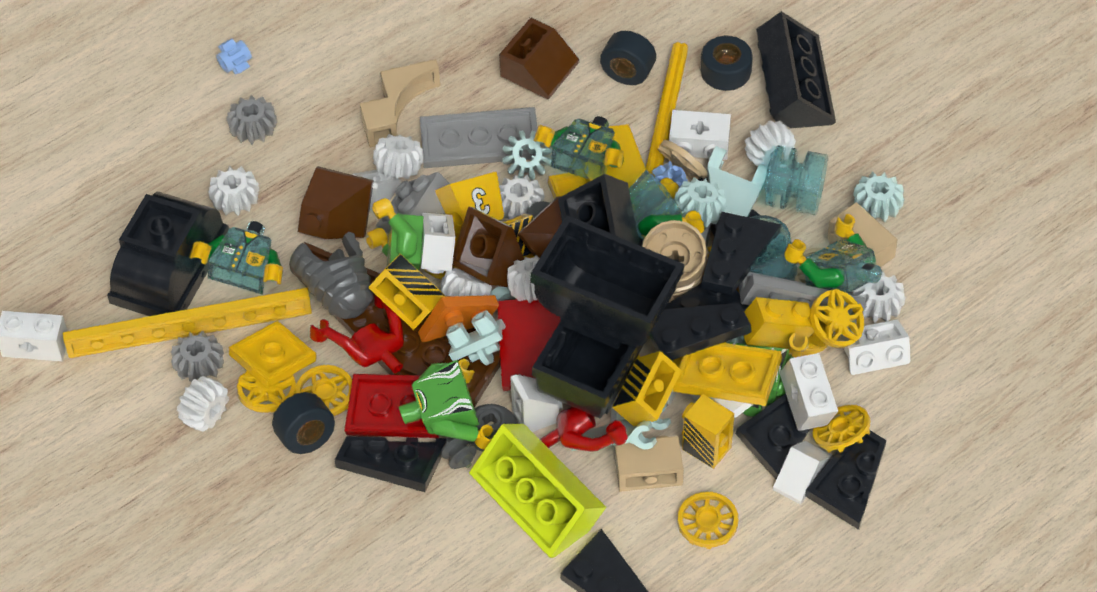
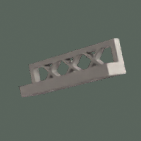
[739,272,867,323]

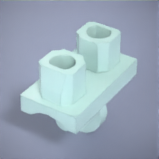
[446,310,506,365]

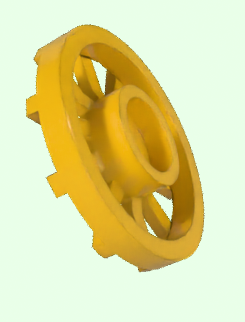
[678,492,739,549]

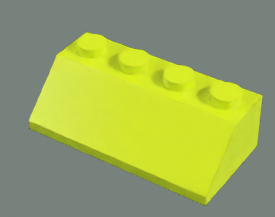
[469,424,607,558]

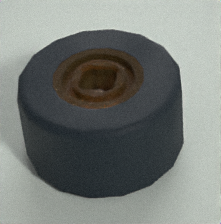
[600,30,657,85]
[700,35,753,91]
[272,392,335,454]

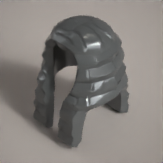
[290,232,373,319]

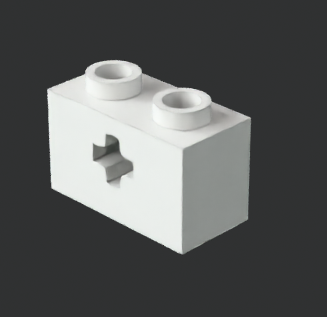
[669,110,731,160]
[421,213,455,274]
[0,311,67,362]
[779,353,838,431]

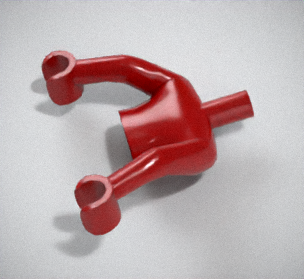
[310,295,404,374]
[540,407,628,452]

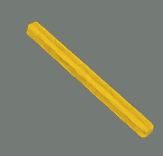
[646,42,688,180]

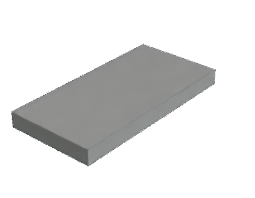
[420,107,537,168]

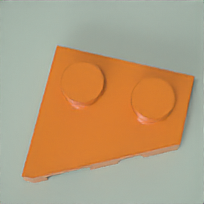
[418,295,499,342]

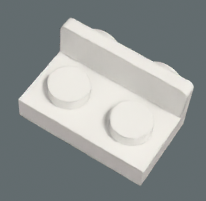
[839,319,911,375]

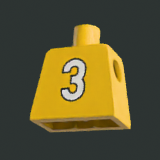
[435,171,504,234]

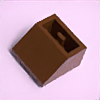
[499,17,579,100]

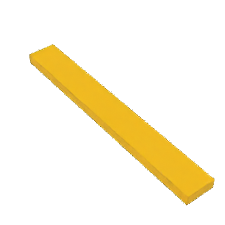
[63,287,312,358]

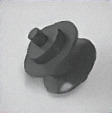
[441,437,477,469]

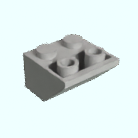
[376,172,450,233]

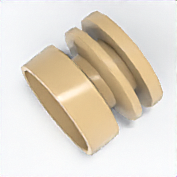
[642,220,708,298]

